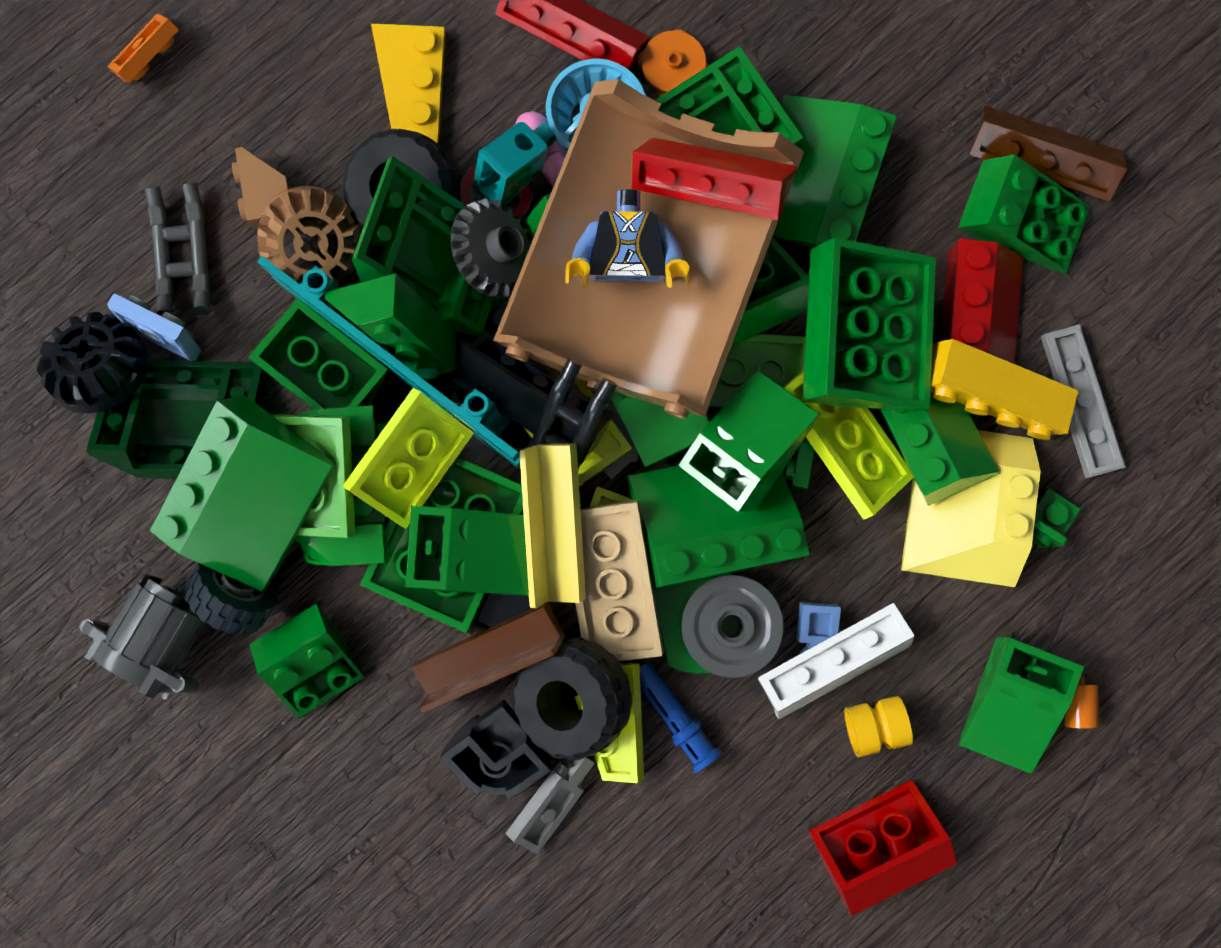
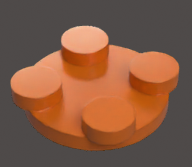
[637,30,709,97]

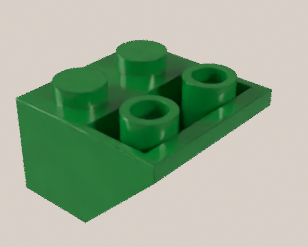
[249,604,365,718]

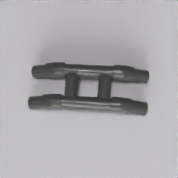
[145,182,211,316]

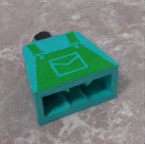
[473,122,556,206]

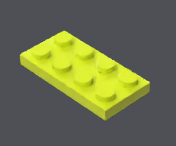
[783,371,913,519]

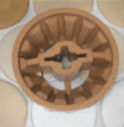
[257,186,362,285]

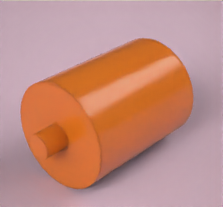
[1065,676,1099,728]

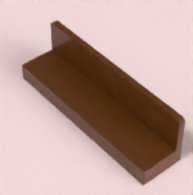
[969,106,1127,202]
[411,602,566,713]

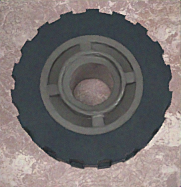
[184,563,279,635]

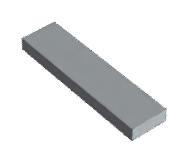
[1041,324,1126,479]

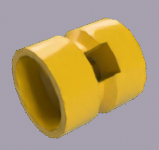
[844,695,913,757]

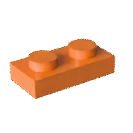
[107,13,179,84]

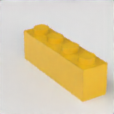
[931,339,1079,440]

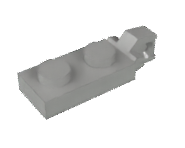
[506,756,595,854]

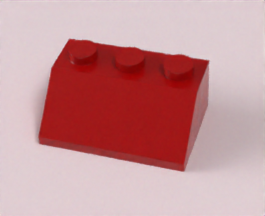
[940,238,1024,364]
[809,780,957,916]

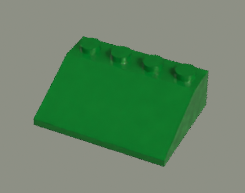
[773,95,897,256]
[803,237,936,411]
[150,395,336,592]
[360,457,524,634]
[627,466,810,589]

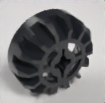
[36,312,149,413]

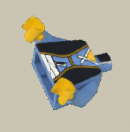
[565,189,690,288]

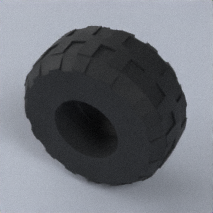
[342,129,460,230]
[512,637,632,760]

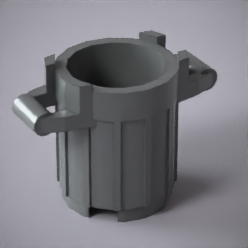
[80,574,206,700]

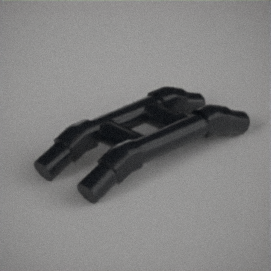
[527,358,617,470]

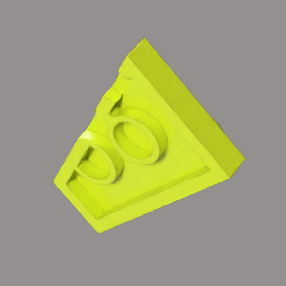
[575,663,644,783]

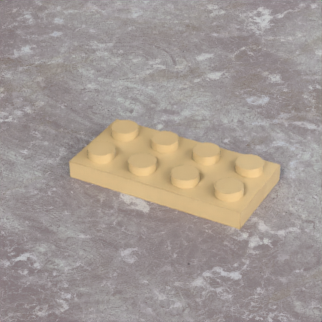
[575,500,664,661]

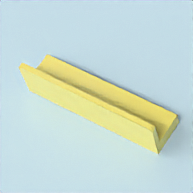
[520,444,586,608]

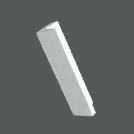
[758,603,914,719]

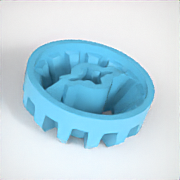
[546,59,645,151]

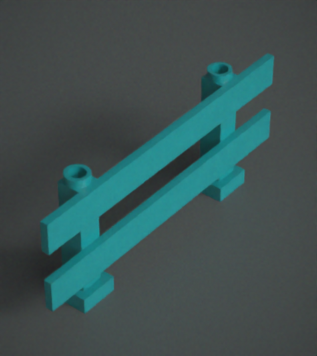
[257,256,520,469]

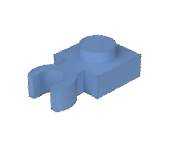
[796,602,841,655]

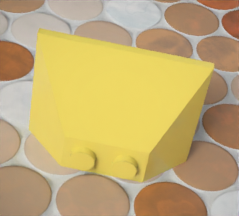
[901,430,1041,587]

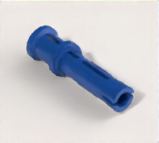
[640,661,723,773]

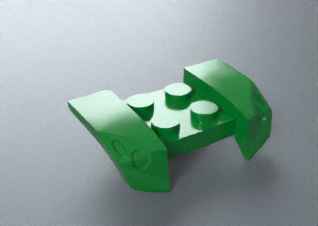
[295,405,388,566]

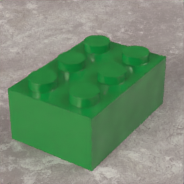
[248,298,394,410]

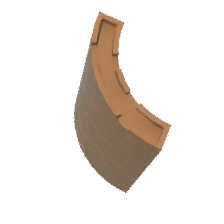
[493,79,804,419]

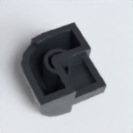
[440,700,552,798]

